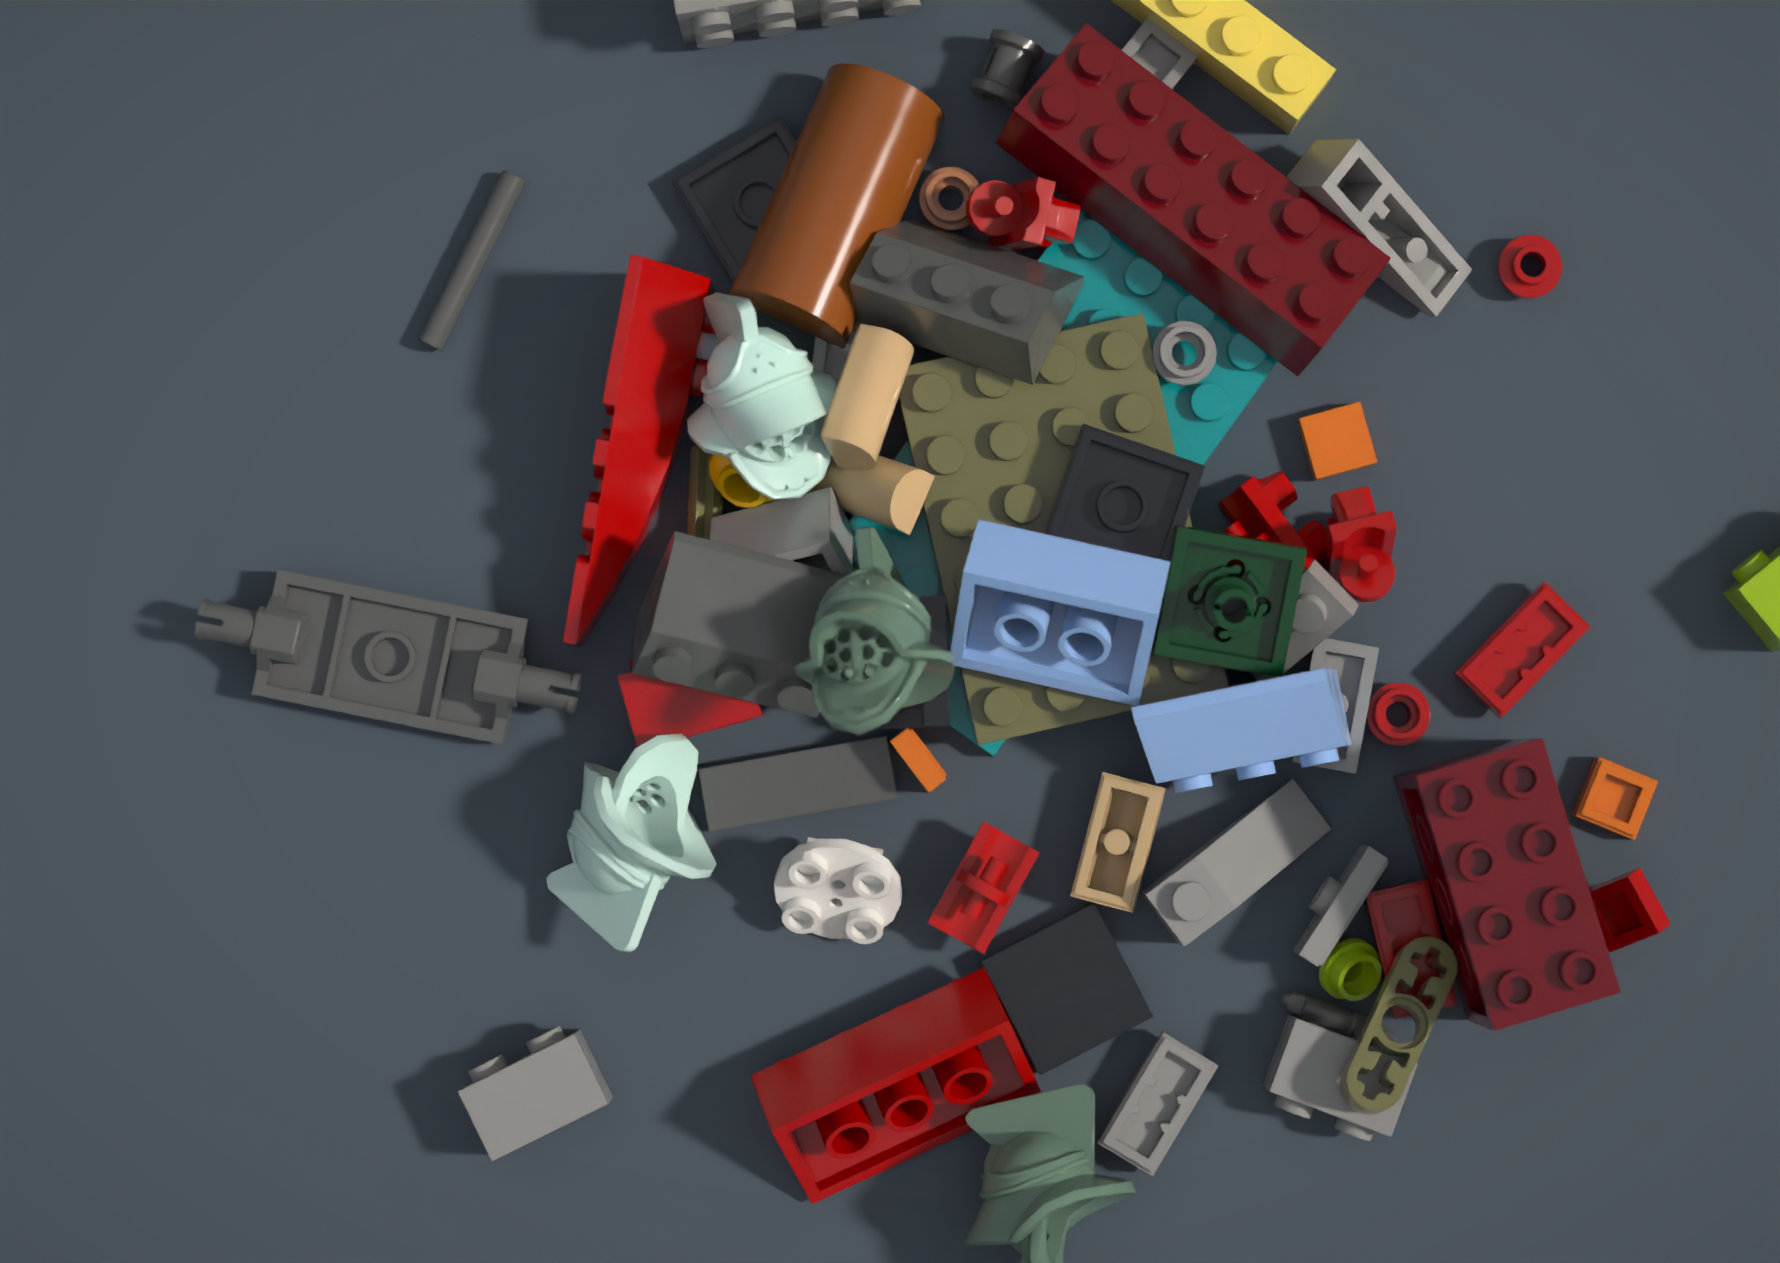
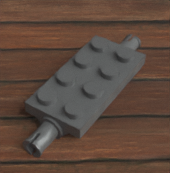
[194,569,582,745]

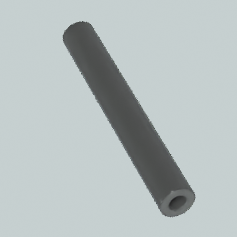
[419,170,525,351]

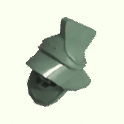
[794,528,955,735]
[963,1084,1136,1263]

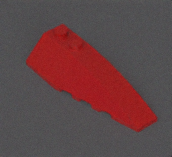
[563,254,716,647]

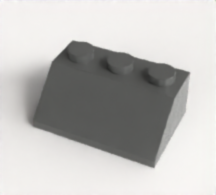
[850,219,1084,385]
[632,531,847,718]

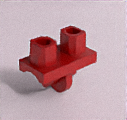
[966,177,1081,252]
[1217,471,1327,568]
[1322,487,1397,602]
[927,821,1040,954]

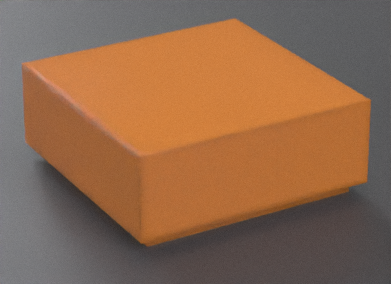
[1297,402,1378,481]
[890,728,947,793]
[1571,757,1658,840]

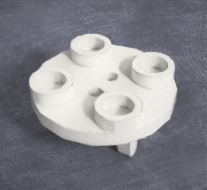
[774,837,902,944]

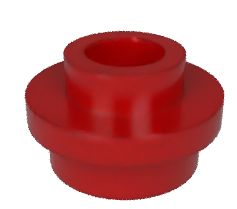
[1497,235,1562,299]
[1366,682,1430,746]

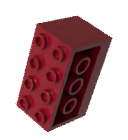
[1392,738,1621,1031]

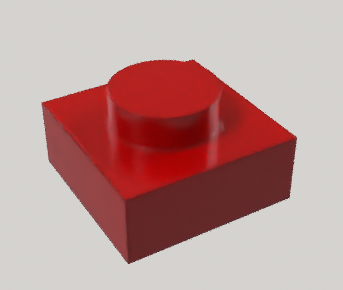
[1589,867,1671,953]

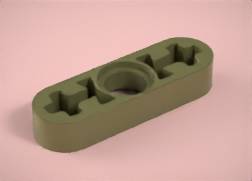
[1340,936,1457,1114]

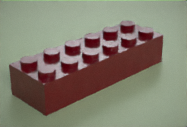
[996,23,1391,377]

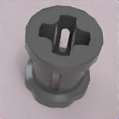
[969,29,1044,111]

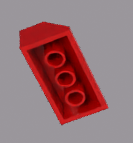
[750,968,1042,1204]

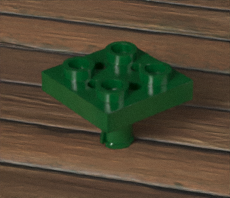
[1153,524,1307,677]

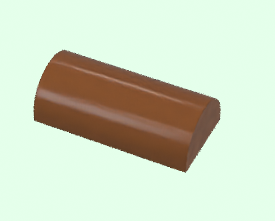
[728,63,945,349]

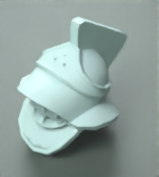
[687,292,837,500]
[546,734,716,952]

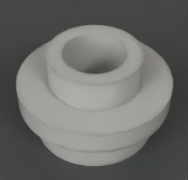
[1152,321,1217,386]

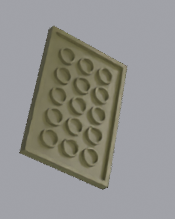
[899,313,1229,745]

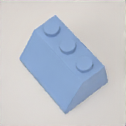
[950,519,1170,706]
[1131,668,1352,793]

